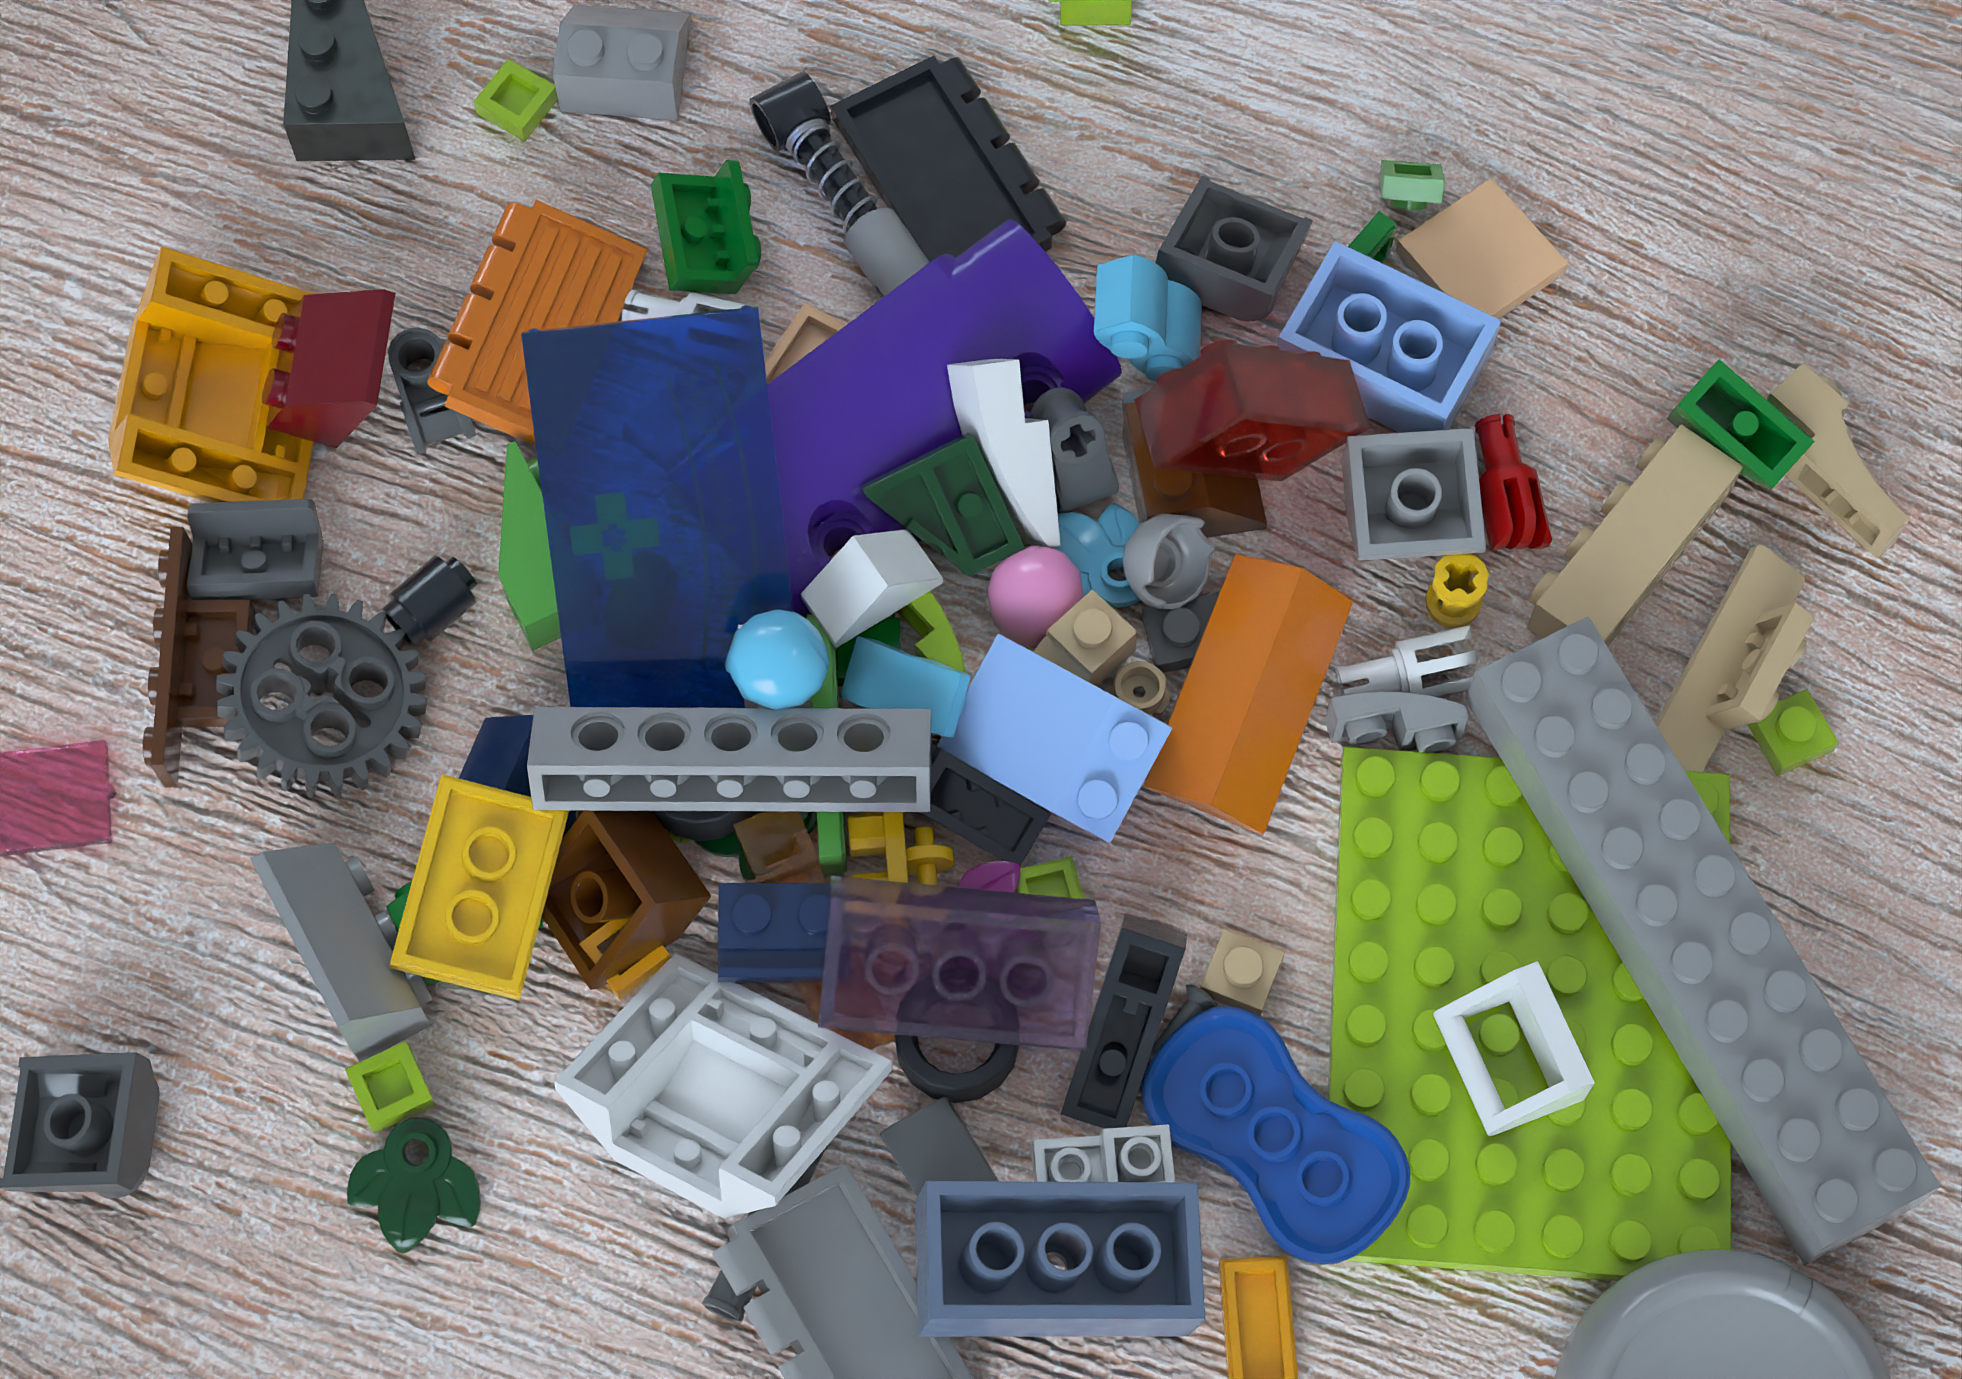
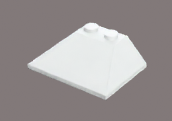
[554,953,892,1218]

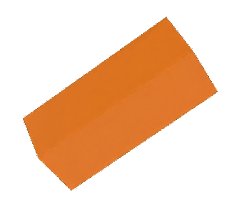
[1143,554,1354,836]

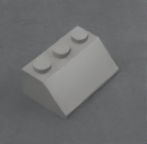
[250,842,433,1062]

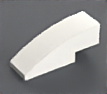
[947,359,1061,547]

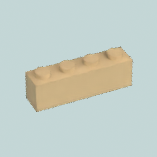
[1526,424,1743,647]

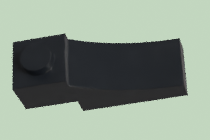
[920,744,1051,866]

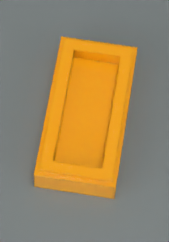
[1218,1256,1298,1379]

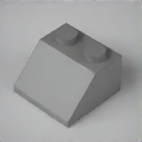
[552,5,691,121]
[1341,428,1486,561]

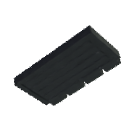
[830,55,1067,262]

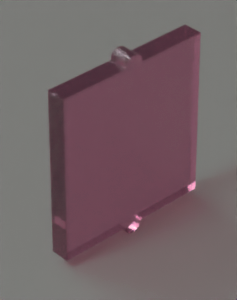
[0,740,116,857]

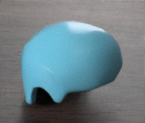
[725,609,830,710]

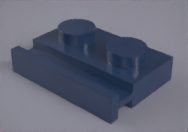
[718,883,851,982]

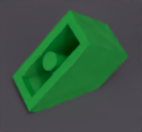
[1666,359,1815,490]

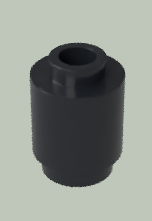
[381,555,478,648]

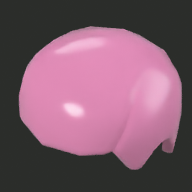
[987,545,1084,648]

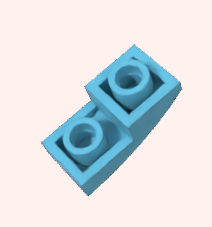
[840,636,971,738]

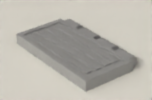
[712,1163,973,1379]

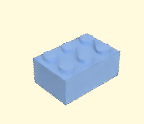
[1273,241,1501,433]

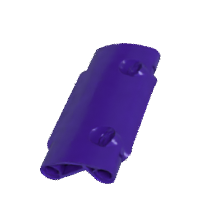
[668,219,1122,619]

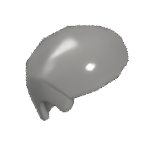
[1122,514,1215,610]

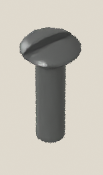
[1152,984,1217,1054]

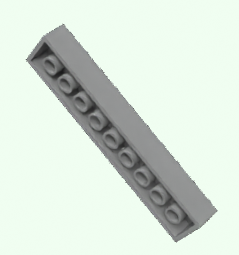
[1466,616,1941,1265]

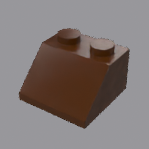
[1122,395,1267,538]
[542,810,711,990]

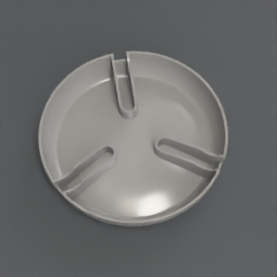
[1554,1249,1891,1379]

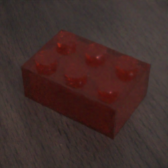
[1134,339,1371,482]

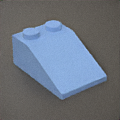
[937,633,1172,843]

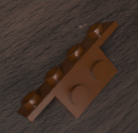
[143,527,255,788]

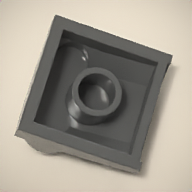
[1155,176,1313,321]
[0,1052,160,1198]

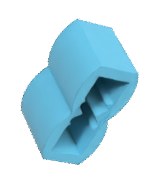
[1094,254,1202,383]

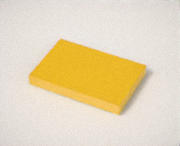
[389,774,569,1000]

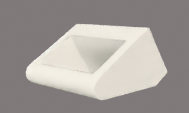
[1433,961,1595,1136]

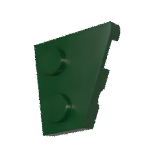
[859,433,1025,576]

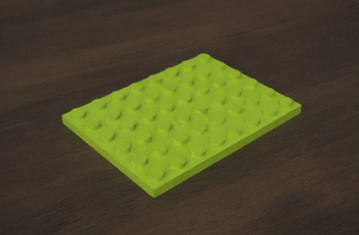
[1328,747,1732,1281]

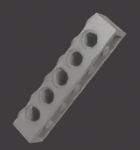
[527,707,931,812]

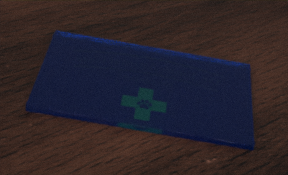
[521,305,793,708]

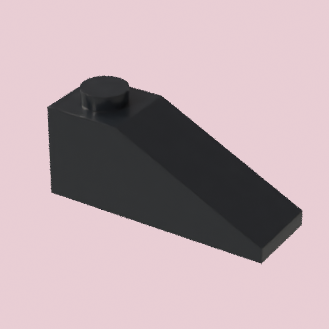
[1061,914,1188,1129]

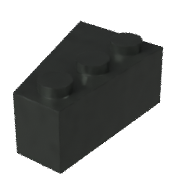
[283,0,416,161]

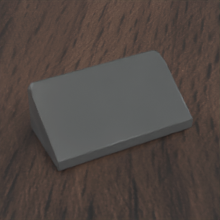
[880,1096,999,1197]

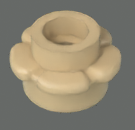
[1108,661,1171,716]

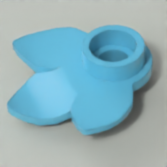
[1053,503,1140,608]

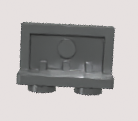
[187,499,324,600]

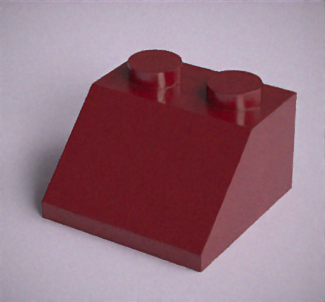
[262,289,396,448]

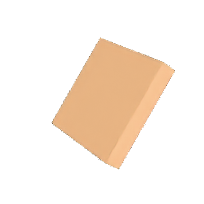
[1396,177,1569,319]

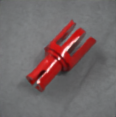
[1474,414,1552,550]

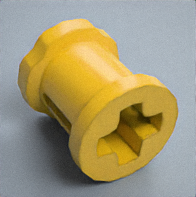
[1425,554,1489,628]

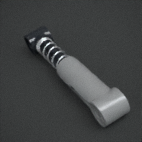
[749,71,930,299]

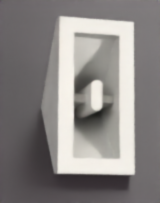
[801,529,943,648]

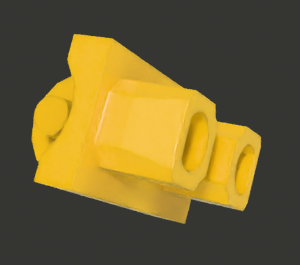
[848,812,955,929]

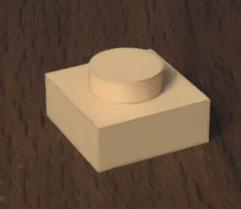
[1200,928,1285,1016]

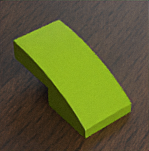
[897,591,965,673]

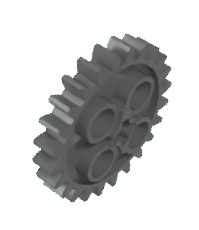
[216,594,428,797]

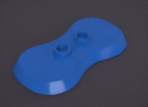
[1142,1006,1410,1265]

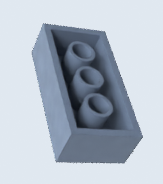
[915,1181,1206,1337]

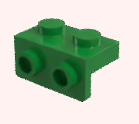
[650,160,761,294]

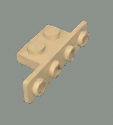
[1655,544,1815,772]

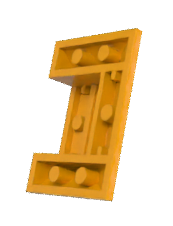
[108,246,314,503]

